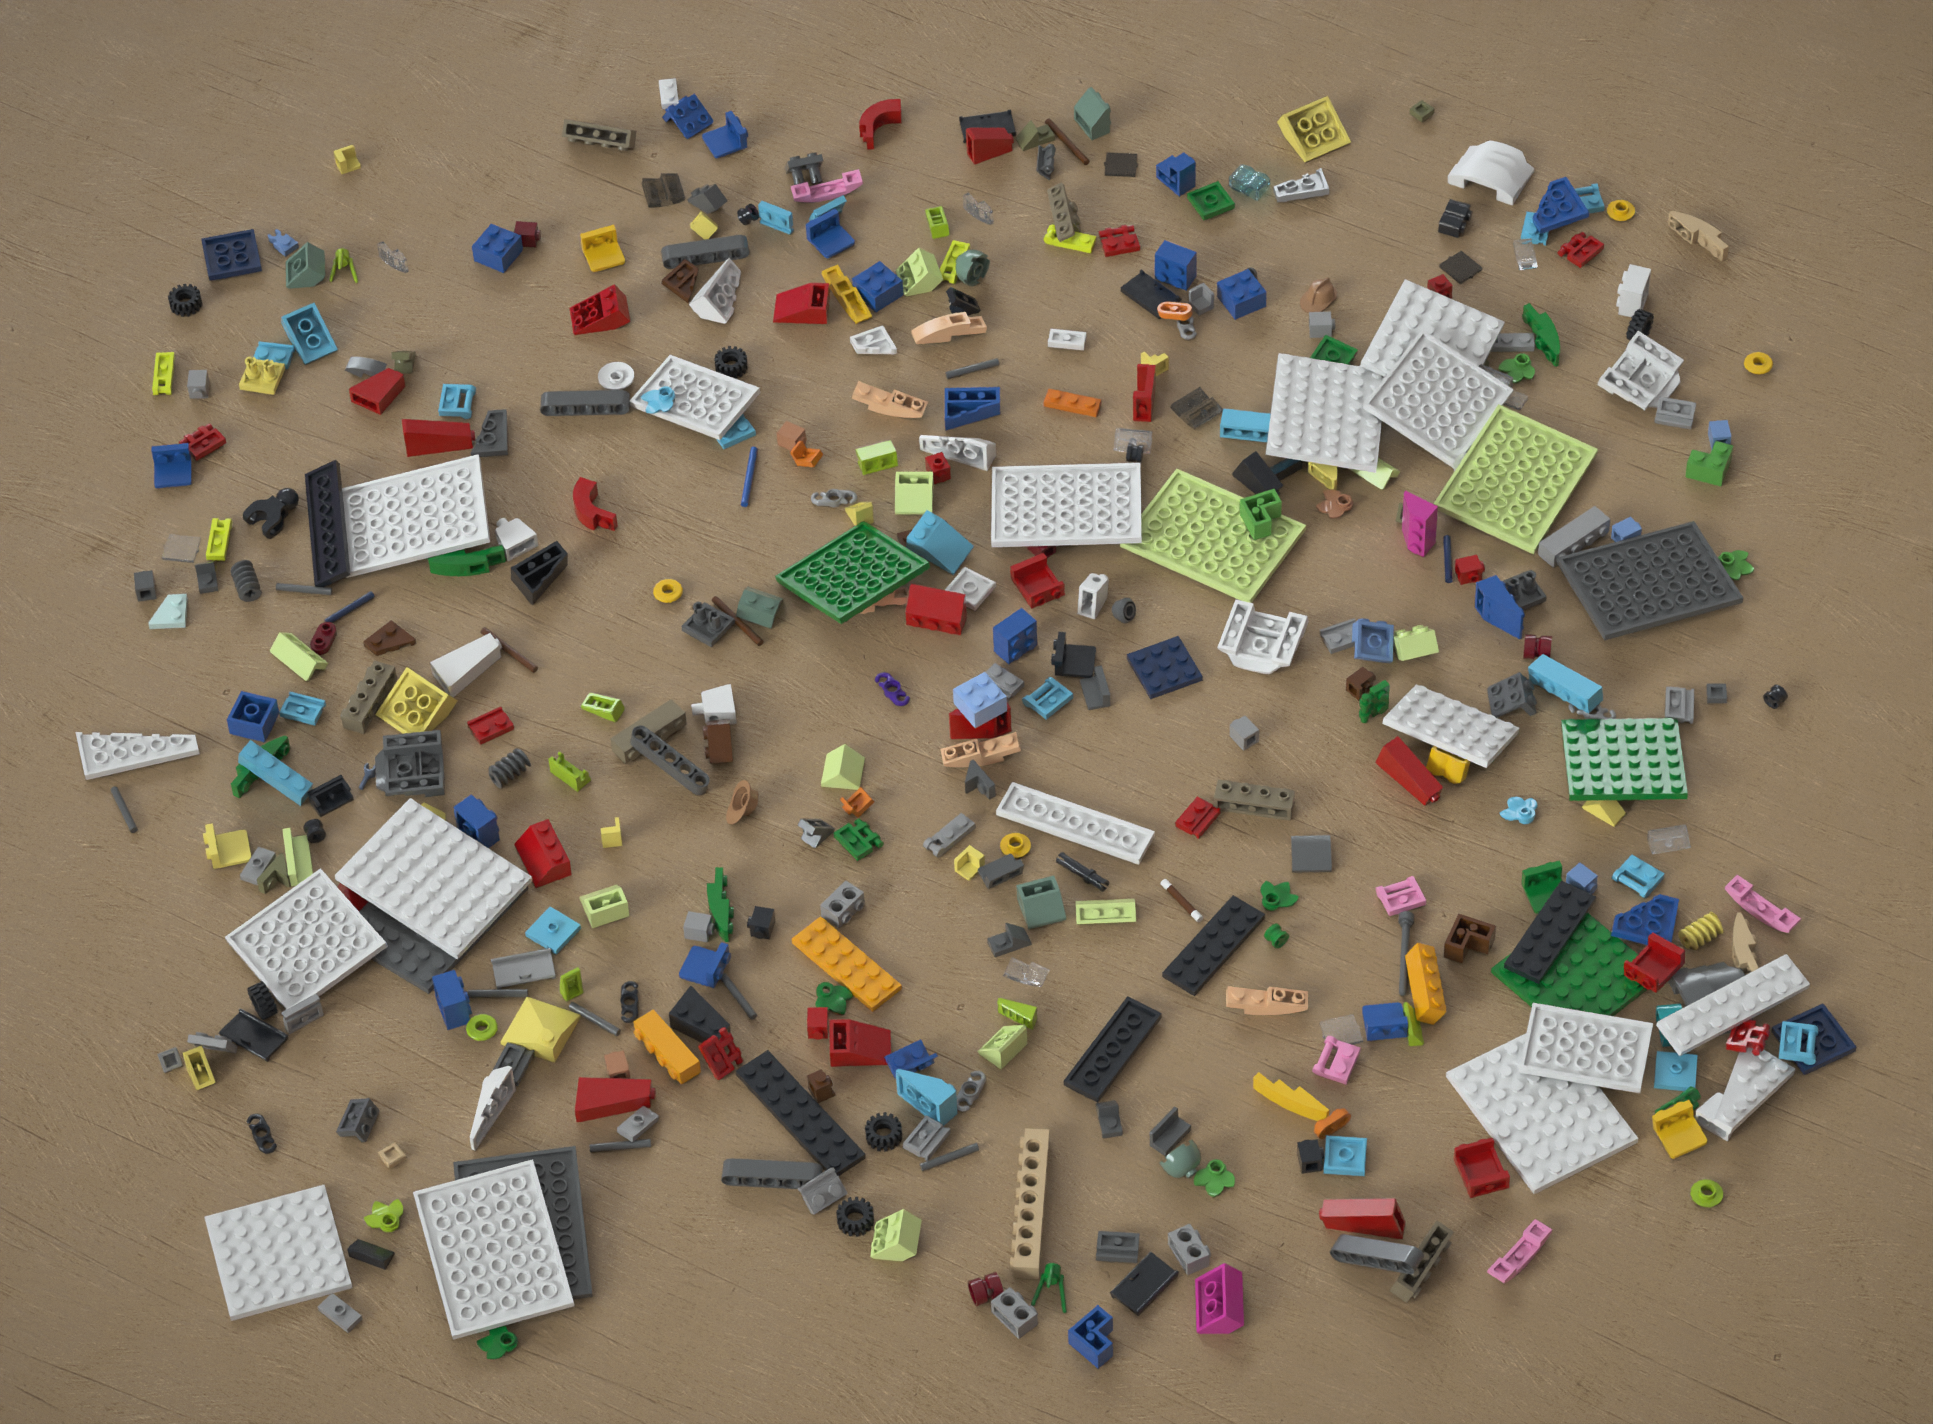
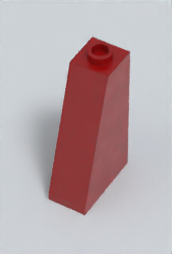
[402,419,476,457]
[1375,736,1443,806]
[575,1077,656,1122]
[1319,1198,1406,1239]

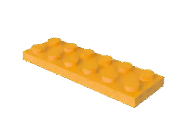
[792,916,902,1012]

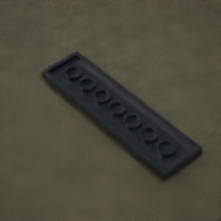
[305,460,350,587]
[736,1050,866,1176]

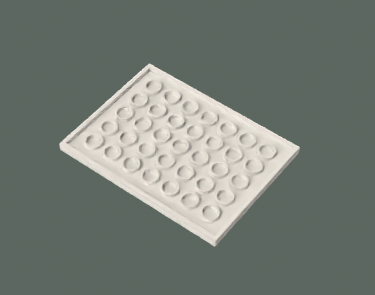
[1265,353,1385,473]
[342,454,490,578]
[991,463,1142,547]
[335,798,532,960]
[1446,1034,1638,1194]
[413,1159,574,1340]

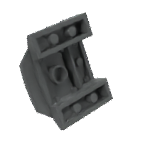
[375,730,445,797]
[1668,962,1753,1036]

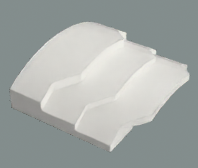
[1448,141,1534,206]
[1597,331,1684,410]
[1217,599,1309,674]

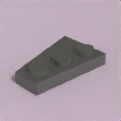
[471,409,508,457]

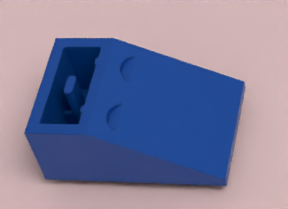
[1475,575,1525,639]

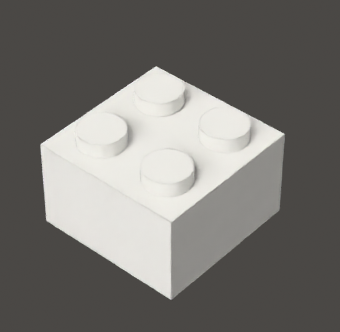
[1616,264,1651,317]

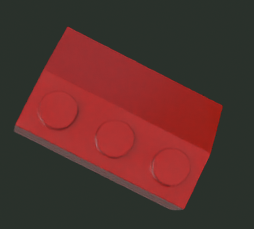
[905,584,967,635]
[514,819,572,888]

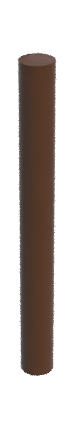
[1045,118,1090,165]
[712,596,764,646]
[481,627,538,673]

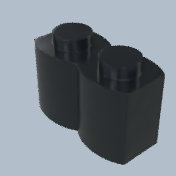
[1438,199,1473,238]

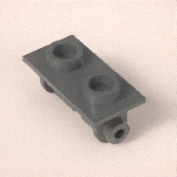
[1036,144,1056,180]

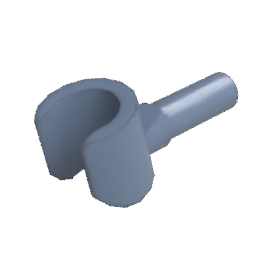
[358,763,376,790]

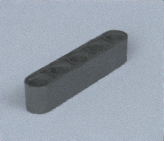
[661,235,750,269]
[540,390,630,416]
[630,725,710,795]
[721,1158,823,1189]
[1330,1234,1424,1274]

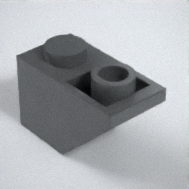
[687,184,727,214]

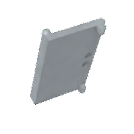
[491,948,556,989]

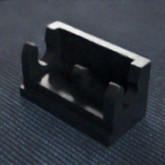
[308,775,354,818]

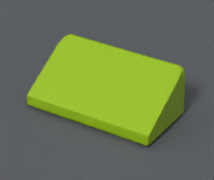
[1403,1002,1424,1047]

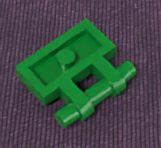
[1359,680,1390,723]
[834,818,884,861]

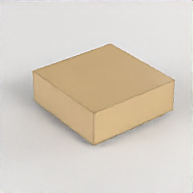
[378,1142,407,1170]

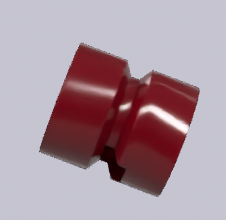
[1523,634,1552,659]
[968,1272,1004,1307]

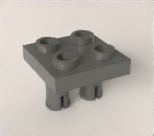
[785,152,823,185]
[1503,570,1547,611]
[681,602,735,647]

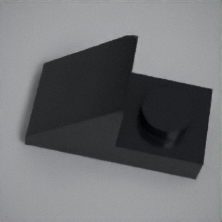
[946,287,981,316]

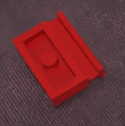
[467,706,514,745]
[1175,796,1221,839]

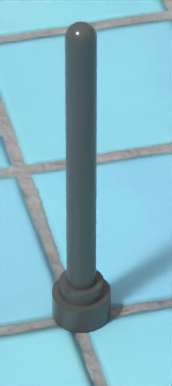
[1398,911,1415,996]

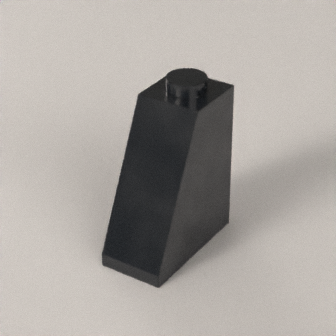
[1232,451,1284,496]

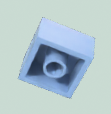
[953,672,1007,728]

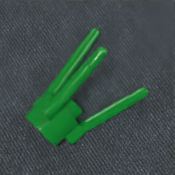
[1655,1086,1701,1113]
[1031,1263,1067,1313]

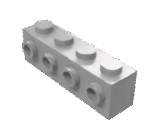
[1538,506,1610,568]

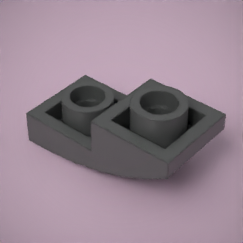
[345,357,387,378]

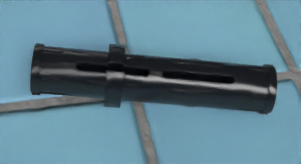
[1056,852,1109,892]

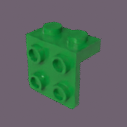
[1521,860,1563,914]

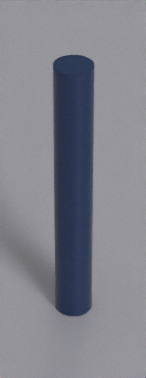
[1443,535,1453,583]
[324,591,375,623]

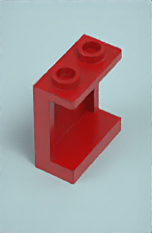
[1133,364,1156,422]
[1010,553,1065,609]
[1624,932,1685,993]
[1454,1138,1510,1198]

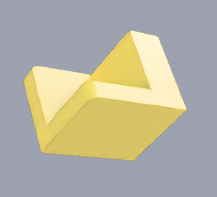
[334,145,361,174]
[690,211,718,240]
[1141,352,1169,376]
[601,817,622,848]
[954,845,985,881]

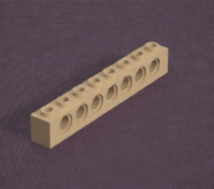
[1010,1128,1050,1279]

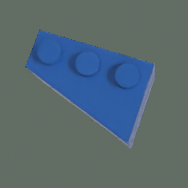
[945,387,1000,431]

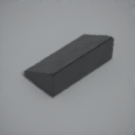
[1270,458,1303,481]
[347,1239,395,1270]

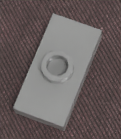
[240,847,276,885]
[617,1106,659,1142]
[318,1293,362,1333]

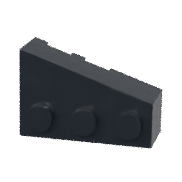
[511,541,568,606]
[669,986,731,1043]

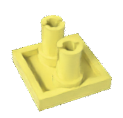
[239,357,285,395]

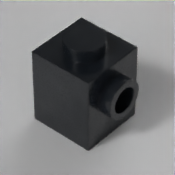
[747,906,775,940]
[1297,1139,1324,1174]

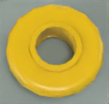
[1607,200,1635,221]
[1744,352,1773,374]
[653,579,683,603]
[1000,833,1031,858]

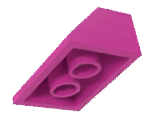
[1402,491,1438,557]
[1195,1263,1244,1334]

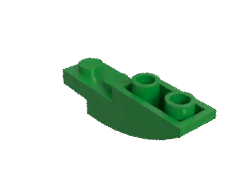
[1522,303,1560,367]
[428,545,506,577]
[231,736,291,798]
[707,867,734,942]

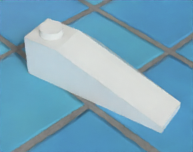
[689,258,741,324]
[919,435,996,471]
[470,1066,516,1151]

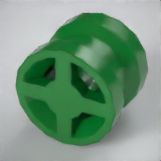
[1264,923,1289,949]

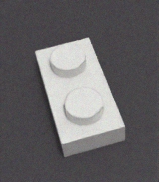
[659,78,679,109]
[1048,329,1087,350]

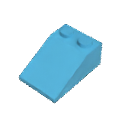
[281,303,338,365]
[906,510,974,575]
[896,1069,958,1126]

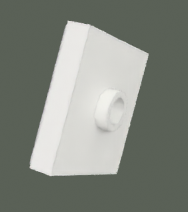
[945,567,996,611]

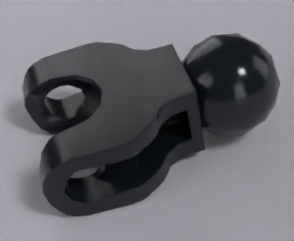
[243,488,299,539]

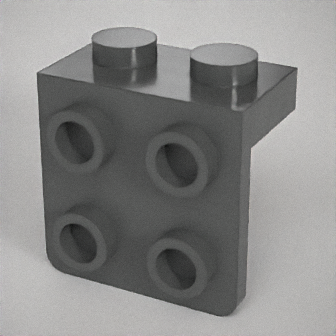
[1487,672,1537,718]

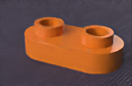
[1157,302,1193,321]
[1314,1108,1351,1139]

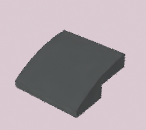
[1291,835,1332,873]

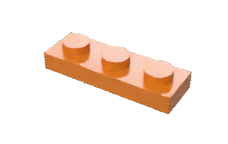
[1044,389,1101,417]

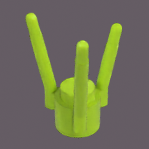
[329,248,358,283]

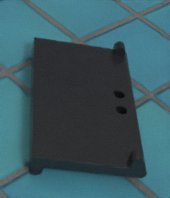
[959,109,1016,143]
[1120,269,1182,319]
[218,1008,288,1062]
[1110,1252,1179,1316]

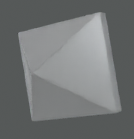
[157,1047,183,1073]

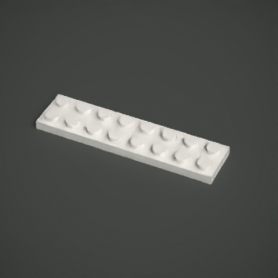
[996,782,1155,865]
[1656,954,1810,1056]

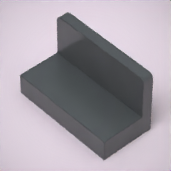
[1080,665,1110,710]
[978,853,1024,889]
[1150,1107,1191,1157]

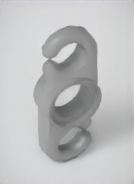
[1177,316,1197,340]
[811,489,857,507]
[1569,703,1616,720]
[957,1071,986,1112]

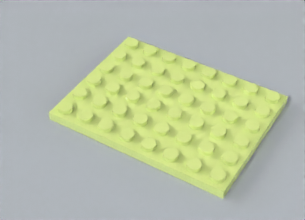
[1434,404,1598,554]
[1120,469,1306,603]

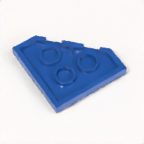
[1533,177,1589,234]
[1611,894,1679,945]

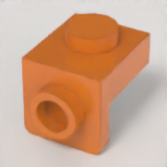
[790,441,823,467]
[840,787,875,818]

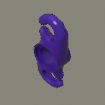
[875,672,910,706]

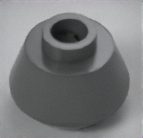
[1112,598,1136,623]

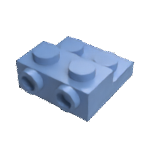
[1352,619,1394,663]

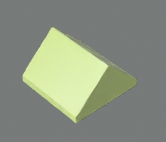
[821,744,865,790]
[977,1025,1027,1069]

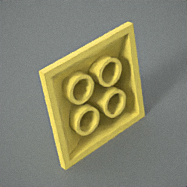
[1277,96,1351,162]
[375,667,458,734]
[501,997,581,1063]

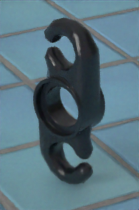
[620,981,639,1023]
[246,1113,277,1154]

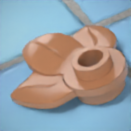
[1316,490,1353,518]

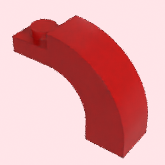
[859,99,902,150]
[573,477,618,531]

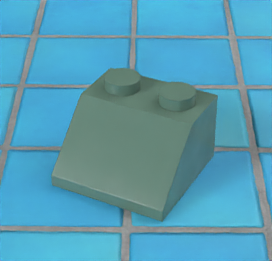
[286,242,326,289]
[736,586,783,629]

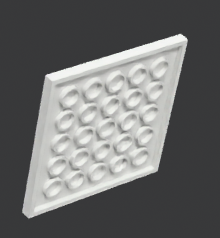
[1360,279,1505,377]
[1362,329,1513,468]
[225,868,388,1010]
[205,1185,352,1321]

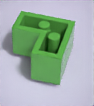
[1685,441,1733,486]
[1240,489,1282,540]

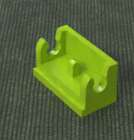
[855,440,898,475]
[548,751,591,792]

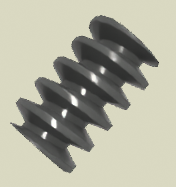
[230,560,262,602]
[488,748,531,789]

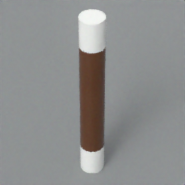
[1161,879,1203,922]

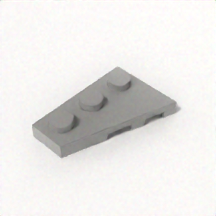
[1273,168,1329,203]

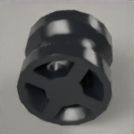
[737,204,759,225]
[1126,443,1144,463]
[1763,684,1788,709]
[303,819,326,843]

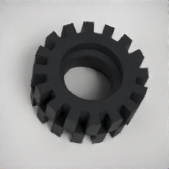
[168,284,202,317]
[1626,309,1654,340]
[714,346,748,379]
[247,981,278,1020]
[865,1112,902,1152]
[836,1197,874,1237]

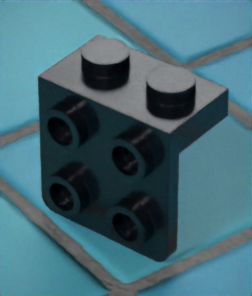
[1051,632,1096,678]

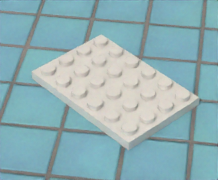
[629,355,760,440]
[1382,684,1519,768]
[1519,1003,1653,1093]

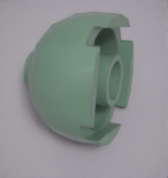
[955,249,990,287]
[1159,1140,1201,1178]

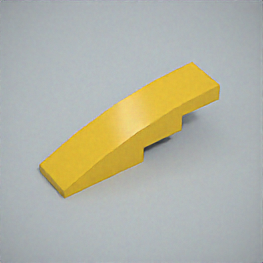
[821,264,872,324]
[1253,1072,1329,1121]

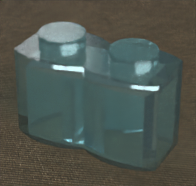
[1229,164,1270,200]

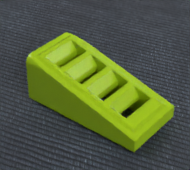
[925,206,950,239]
[580,693,625,722]
[559,967,584,1002]
[997,998,1037,1030]

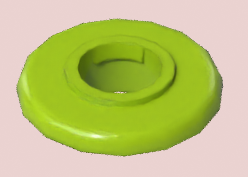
[466,1014,498,1041]
[1690,1179,1723,1208]

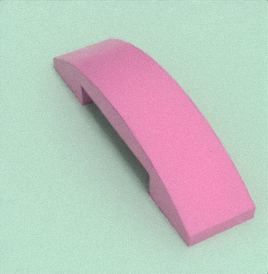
[791,169,863,202]
[1725,875,1801,933]
[1487,1219,1552,1283]

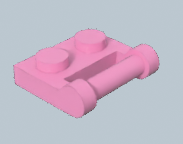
[1376,876,1426,916]
[1312,1036,1361,1084]

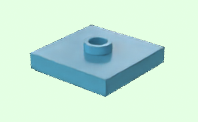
[525,907,581,955]
[1654,1051,1697,1091]
[1323,1135,1367,1176]

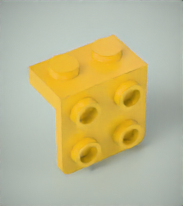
[580,225,625,272]
[1652,1100,1707,1159]

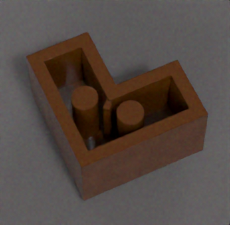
[703,719,733,763]
[1444,913,1496,963]

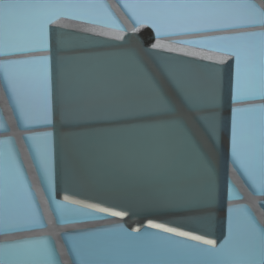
[1104,152,1138,177]
[1439,251,1482,284]

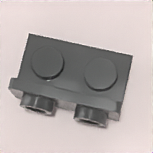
[336,1098,380,1142]

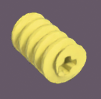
[1678,912,1724,950]

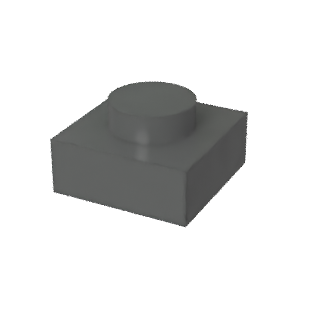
[1706,684,1727,703]

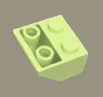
[896,248,943,296]
[895,472,934,515]
[1393,625,1439,661]
[579,885,629,928]
[870,1209,922,1261]

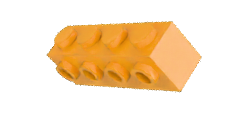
[1405,943,1447,1025]
[633,1009,701,1085]

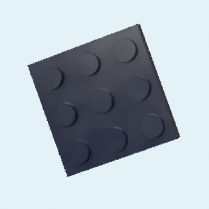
[201,229,262,281]
[1127,636,1203,700]
[1771,1003,1857,1075]

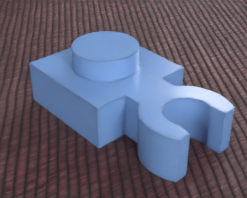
[268,229,299,257]

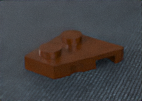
[662,259,699,303]
[363,620,416,656]

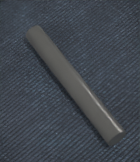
[945,358,999,379]
[276,583,332,595]
[110,786,138,833]
[721,973,757,1020]
[468,989,528,998]
[569,1002,621,1036]
[590,1139,651,1152]
[920,1143,979,1171]

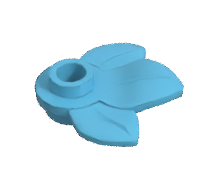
[641,386,675,414]
[1499,797,1537,824]

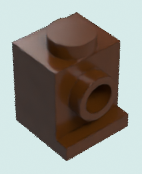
[1346,667,1376,701]
[807,1069,836,1103]

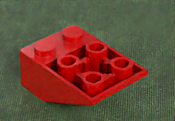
[773,283,830,324]
[569,284,630,335]
[949,703,1012,739]
[829,1019,891,1067]

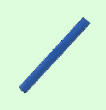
[741,447,758,507]

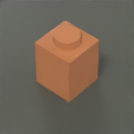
[777,421,807,451]
[604,1050,630,1079]

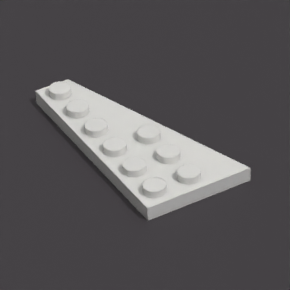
[76,732,199,780]
[1713,1048,1795,1134]

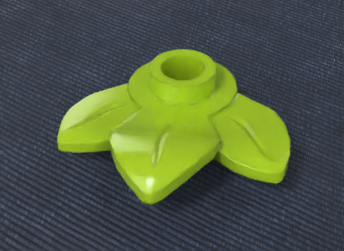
[364,1199,404,1232]

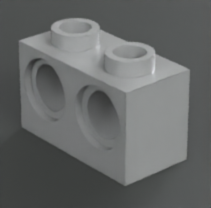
[820,881,865,928]
[1168,1224,1211,1276]
[991,1287,1038,1339]

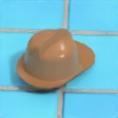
[1300,277,1337,313]
[726,780,759,825]

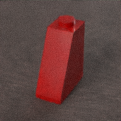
[966,128,1014,165]
[349,368,406,415]

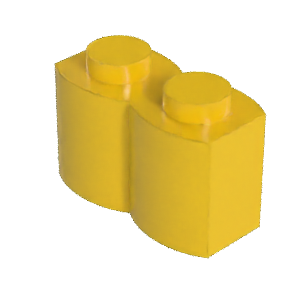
[1426,746,1471,784]

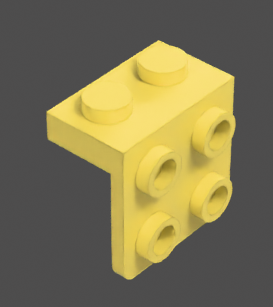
[203,823,251,869]

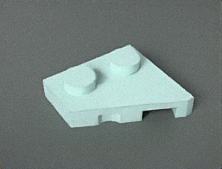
[149,594,188,629]

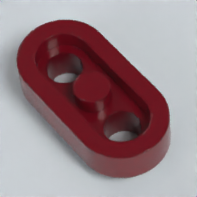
[310,622,337,655]

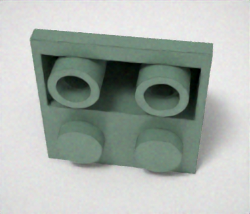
[1074,87,1111,140]
[1016,876,1066,930]

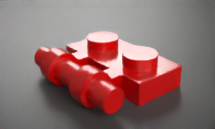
[1098,224,1140,257]
[1557,232,1604,268]
[179,423,227,461]
[1726,1020,1770,1056]
[698,1027,744,1080]

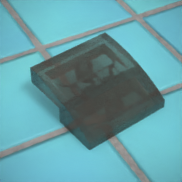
[641,173,685,208]
[1170,387,1223,429]

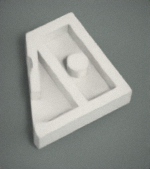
[850,325,897,354]

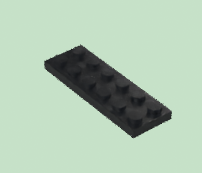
[1504,880,1596,984]
[1162,895,1265,996]
[1064,996,1162,1103]

